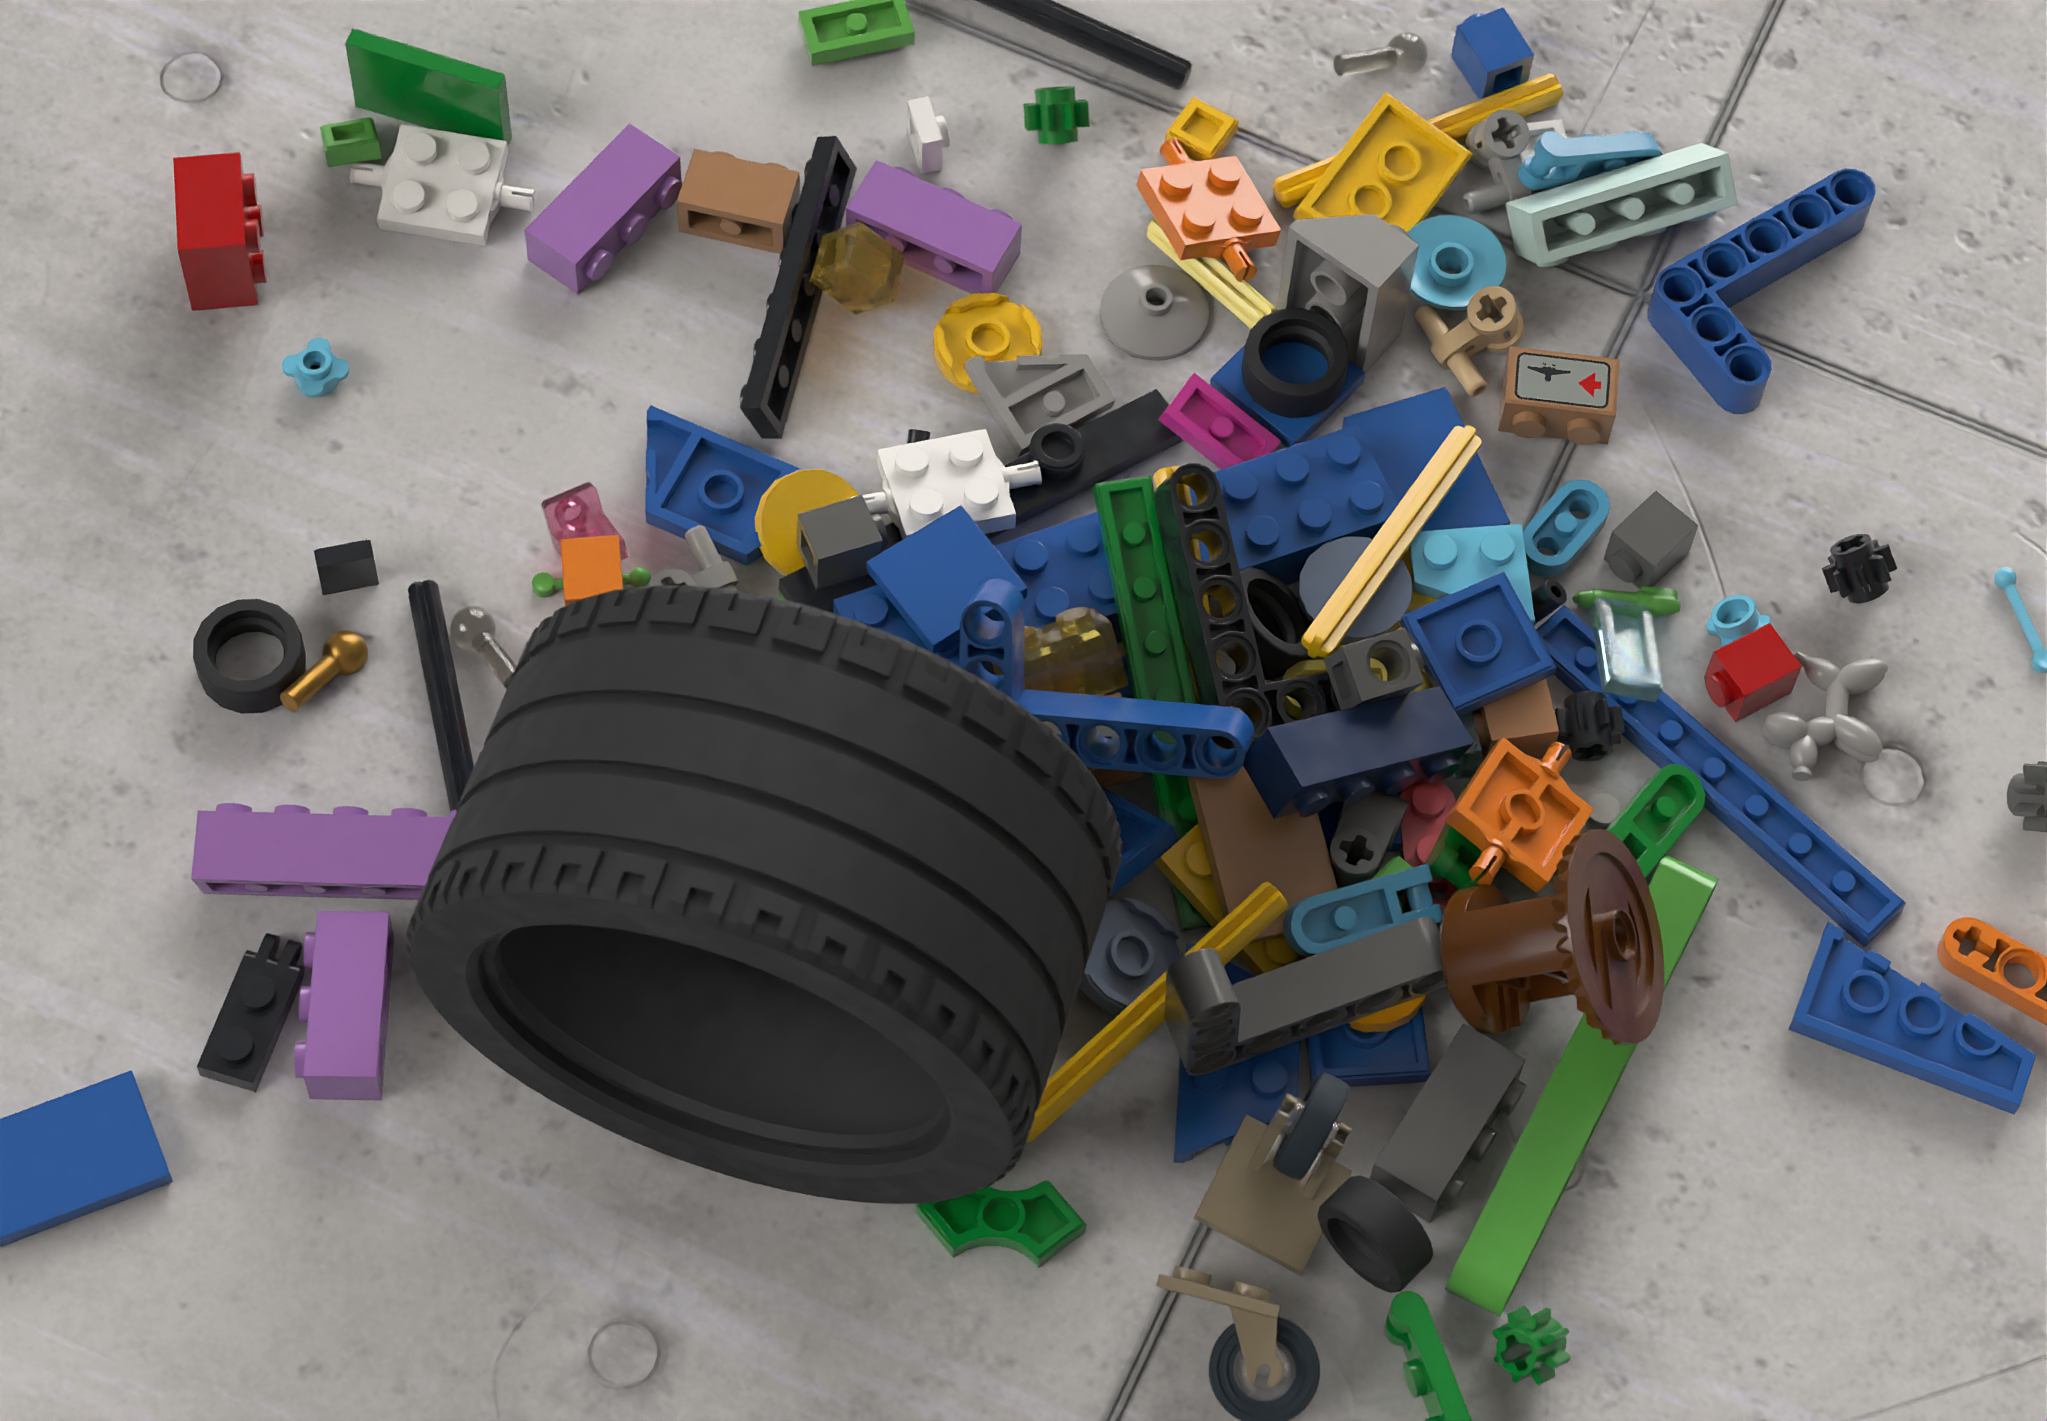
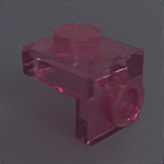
[541,482,629,561]

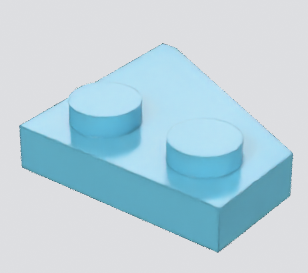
[1408,524,1535,625]

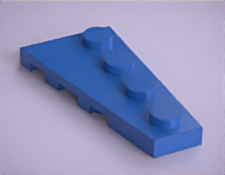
[1788,921,2036,1115]

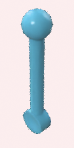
[1994,567,2047,673]

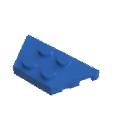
[645,405,803,566]
[1174,943,1300,1163]

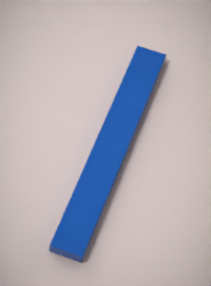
[1536,605,1906,947]

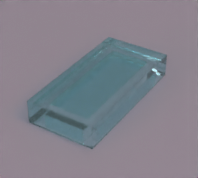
[1590,596,1663,702]

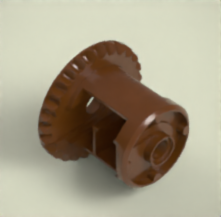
[1439,829,1664,1045]

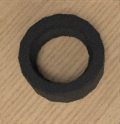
[1241,308,1349,418]
[1209,567,1312,681]
[193,599,306,714]
[1317,1175,1434,1293]

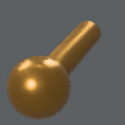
[280,630,368,712]

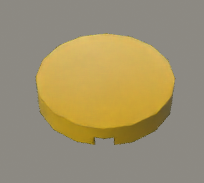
[933,292,1043,395]
[754,469,859,576]

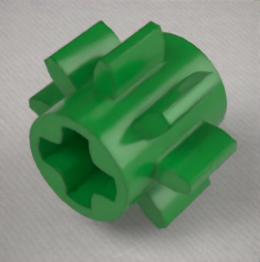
[1023,86,1090,144]
[1492,1306,1571,1385]

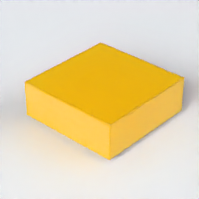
[1165,96,1239,161]

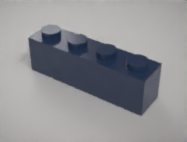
[1243,686,1474,819]

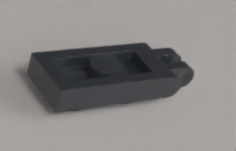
[197,933,305,1092]

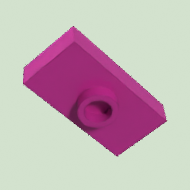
[1158,373,1281,470]

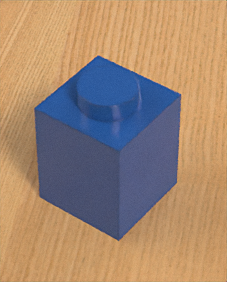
[1451,7,1534,100]

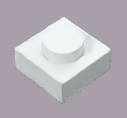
[907,96,950,175]

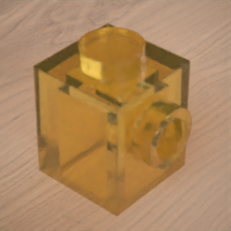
[810,221,905,314]

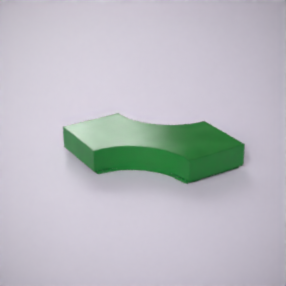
[916,1180,1087,1267]

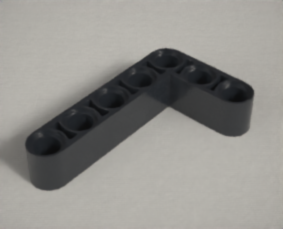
[1154,463,1341,749]

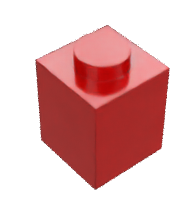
[1704,623,1802,722]

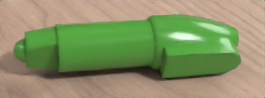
[1572,586,1681,617]

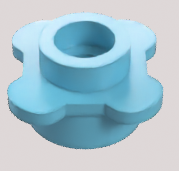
[282,338,349,398]
[1706,595,1772,647]

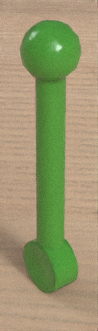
[532,567,651,598]

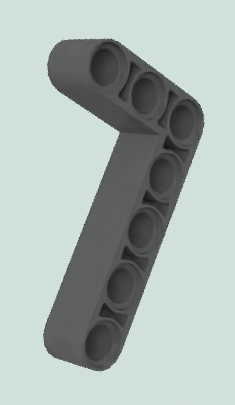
[1164,917,1446,1076]

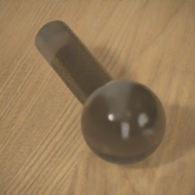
[1333,32,1428,76]
[450,606,517,689]

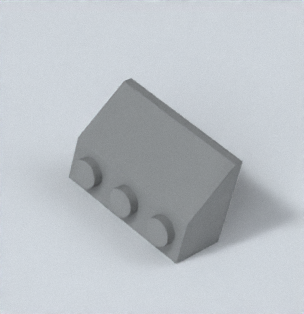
[1276,214,1419,373]

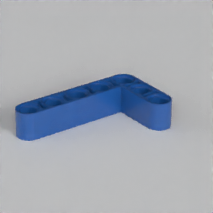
[1647,168,1876,414]
[960,578,1254,779]

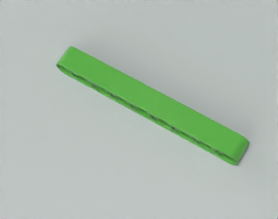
[1445,854,1718,1317]

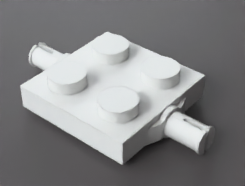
[350,124,536,246]
[850,429,1042,540]

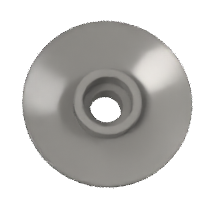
[1100,265,1209,361]

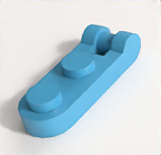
[1518,130,1662,190]
[1283,864,1443,957]

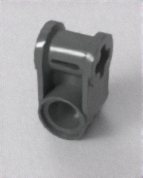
[1329,791,1409,889]

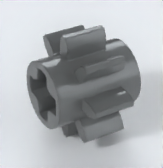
[2007,761,2047,832]

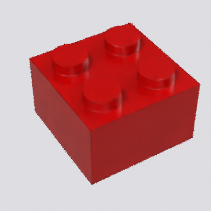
[173,152,267,311]

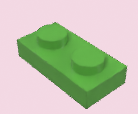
[798,0,915,66]

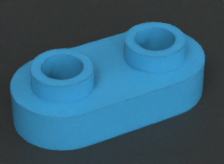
[1523,480,1610,577]

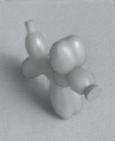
[1761,650,1888,781]

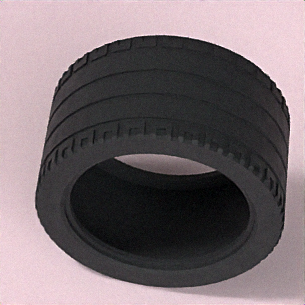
[406,585,1123,1204]

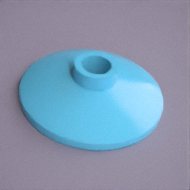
[1407,215,1506,310]

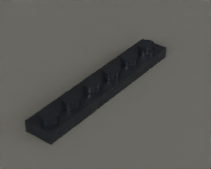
[740,136,857,439]

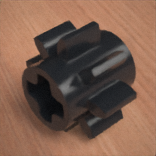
[1821,534,1897,604]
[1555,691,1625,762]

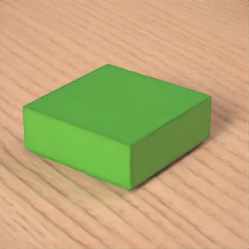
[320,117,382,168]

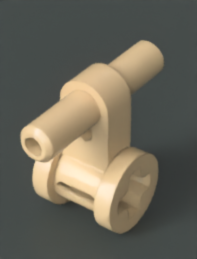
[1414,286,1526,396]

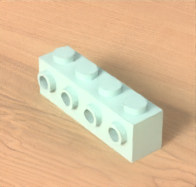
[1505,143,1738,267]

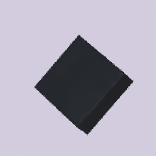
[314,539,379,595]

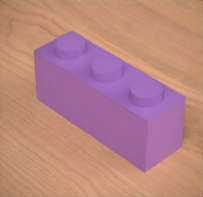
[524,123,682,294]
[846,160,1022,294]
[294,910,394,1101]

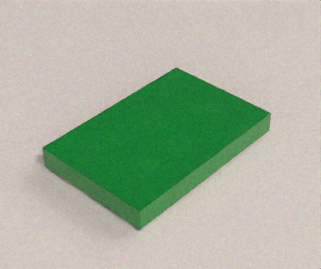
[345,29,512,147]

